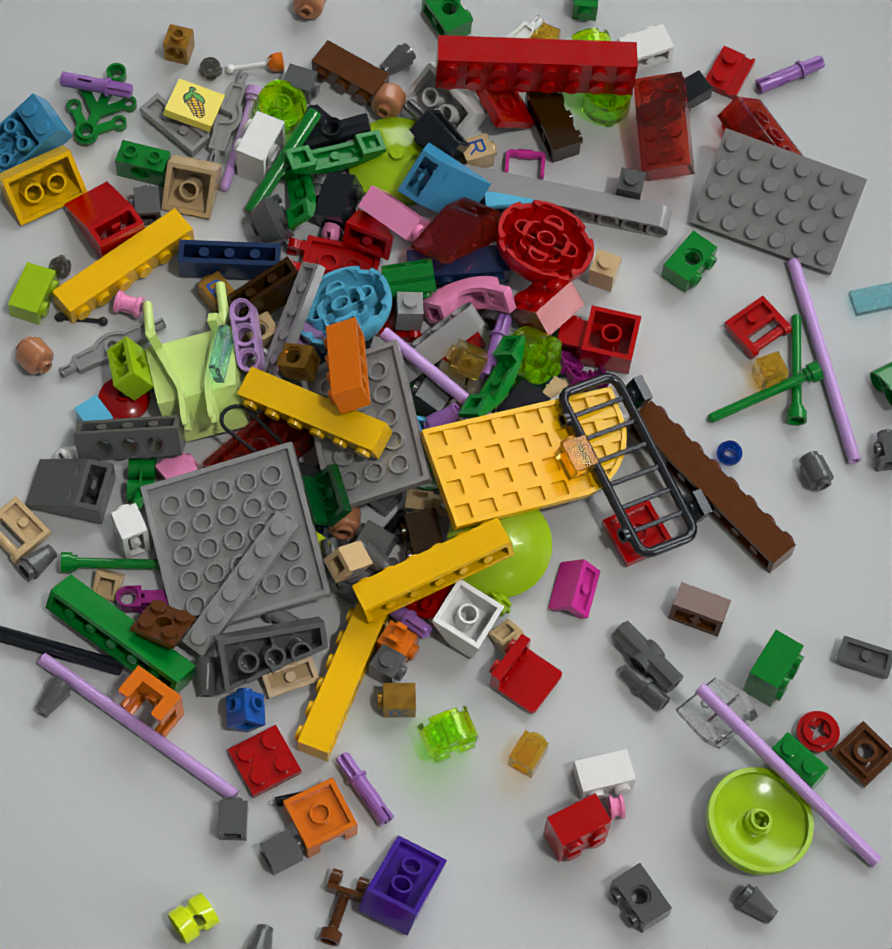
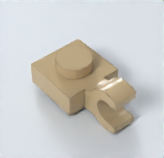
[405,489,448,516]

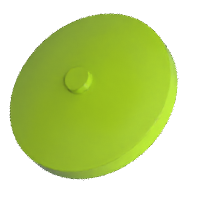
[347,117,424,206]
[446,510,552,598]
[705,767,814,876]

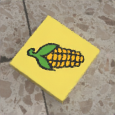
[163,78,225,132]

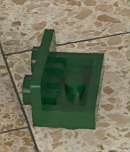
[302,464,352,527]

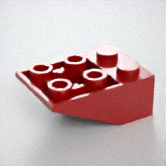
[64,181,145,258]

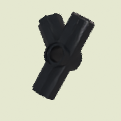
[302,104,372,150]

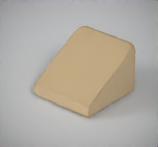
[92,569,125,602]
[488,619,525,656]

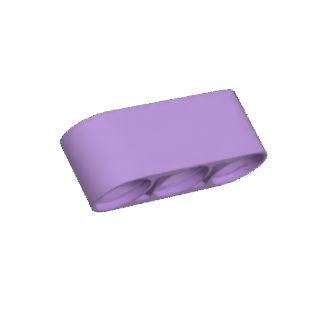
[230,298,265,373]

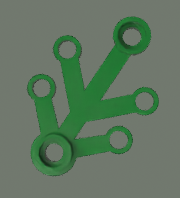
[67,63,137,145]

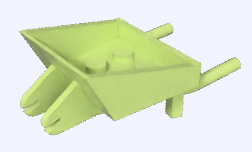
[142,281,250,442]

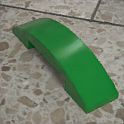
[284,130,387,174]
[282,166,316,230]
[458,335,525,417]

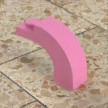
[423,276,516,325]

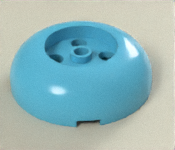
[300,266,392,350]

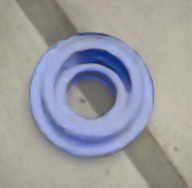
[716,440,743,466]

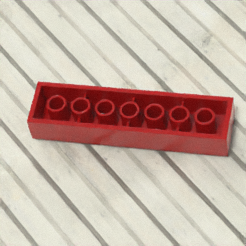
[435,35,638,96]

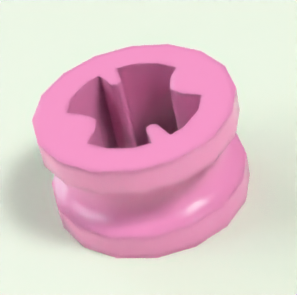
[608,794,625,820]

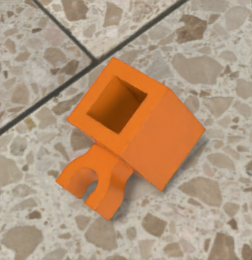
[376,620,420,663]

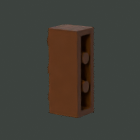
[312,40,389,107]

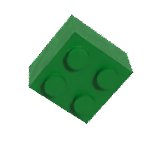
[742,630,804,707]

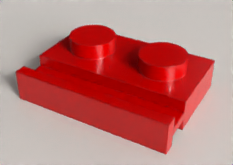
[706,46,756,101]

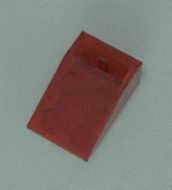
[411,197,500,264]

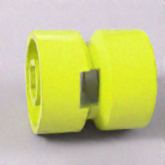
[167,892,220,944]

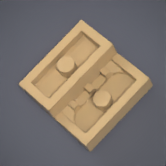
[261,655,320,698]

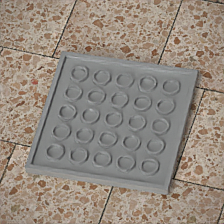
[140,442,332,639]

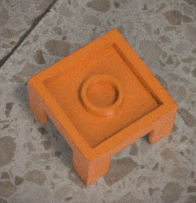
[118,665,184,738]
[283,777,358,858]

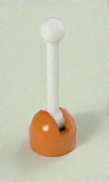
[225,52,285,74]

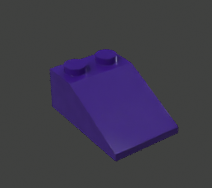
[358,835,447,936]

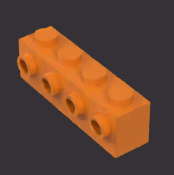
[323,317,371,414]

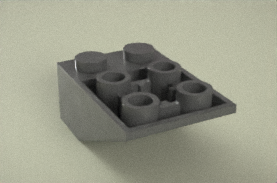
[26,459,116,524]

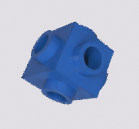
[226,688,266,733]

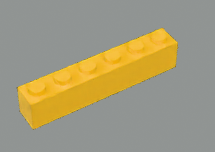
[52,208,194,324]
[237,366,393,460]
[352,517,514,623]
[294,602,388,762]

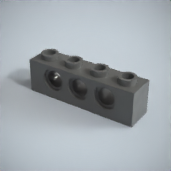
[73,415,186,461]

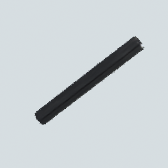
[0,626,124,675]

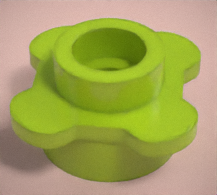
[488,592,512,617]

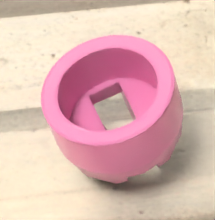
[321,222,343,241]

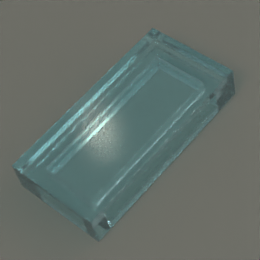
[849,282,892,316]
[209,325,234,383]

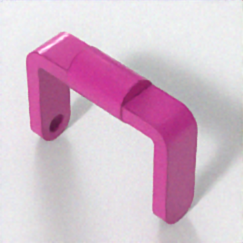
[505,149,545,179]

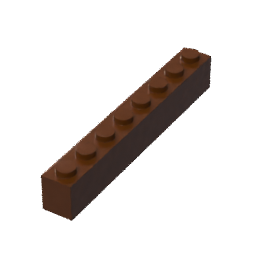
[626,400,796,573]

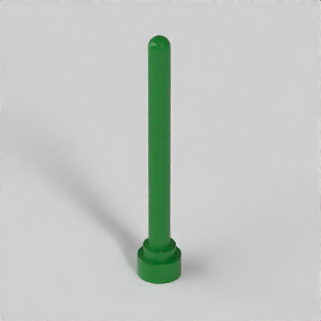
[786,314,807,426]
[708,361,824,423]
[61,552,160,573]

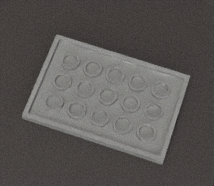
[691,128,867,274]
[301,339,432,508]

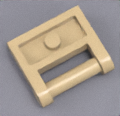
[0,496,52,565]

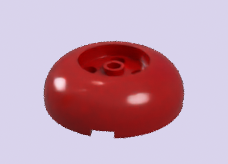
[496,200,594,284]

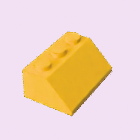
[0,145,88,226]

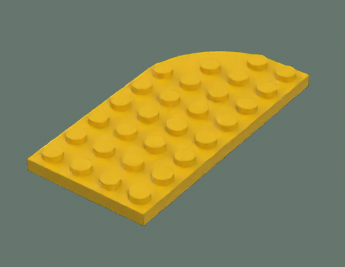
[419,386,627,530]

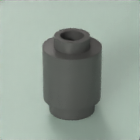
[799,451,834,491]

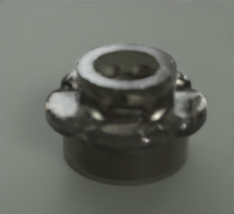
[198,57,223,81]
[49,255,71,279]

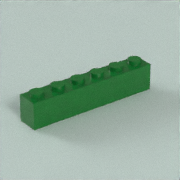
[45,574,196,693]

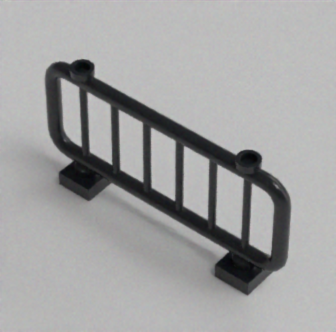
[558,373,713,558]

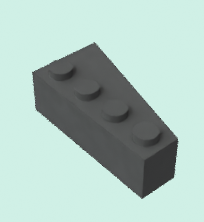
[213,616,328,693]

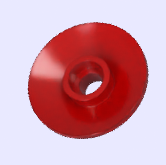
[98,379,150,419]

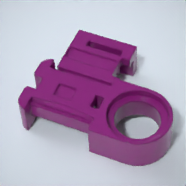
[554,351,609,392]
[116,585,169,627]

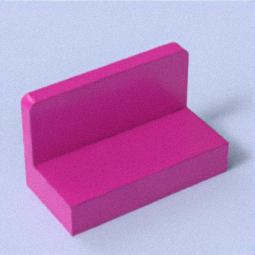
[548,559,601,619]

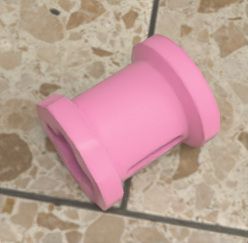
[113,290,145,319]

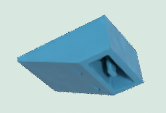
[0,93,73,172]
[398,142,492,224]

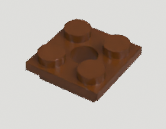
[130,600,197,650]
[829,721,892,788]

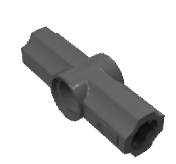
[611,620,684,694]

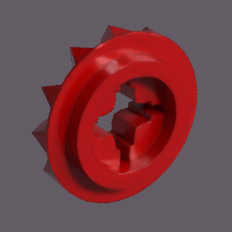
[796,711,840,754]

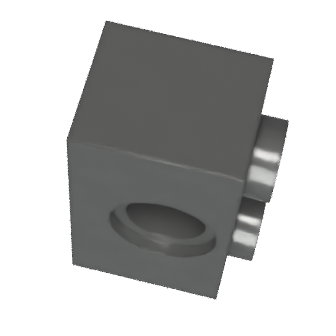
[610,863,672,933]

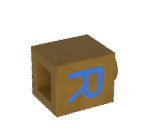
[197,271,235,313]
[377,683,416,718]

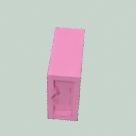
[358,185,432,245]

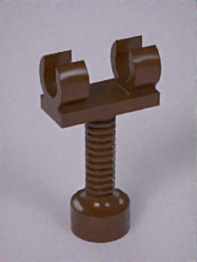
[318,868,370,946]

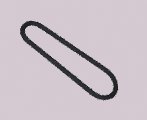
[220,404,300,464]

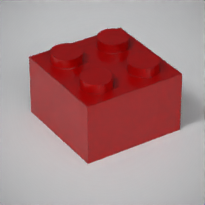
[511,278,584,336]
[580,305,642,374]
[543,793,612,862]

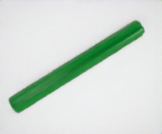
[245,108,321,214]

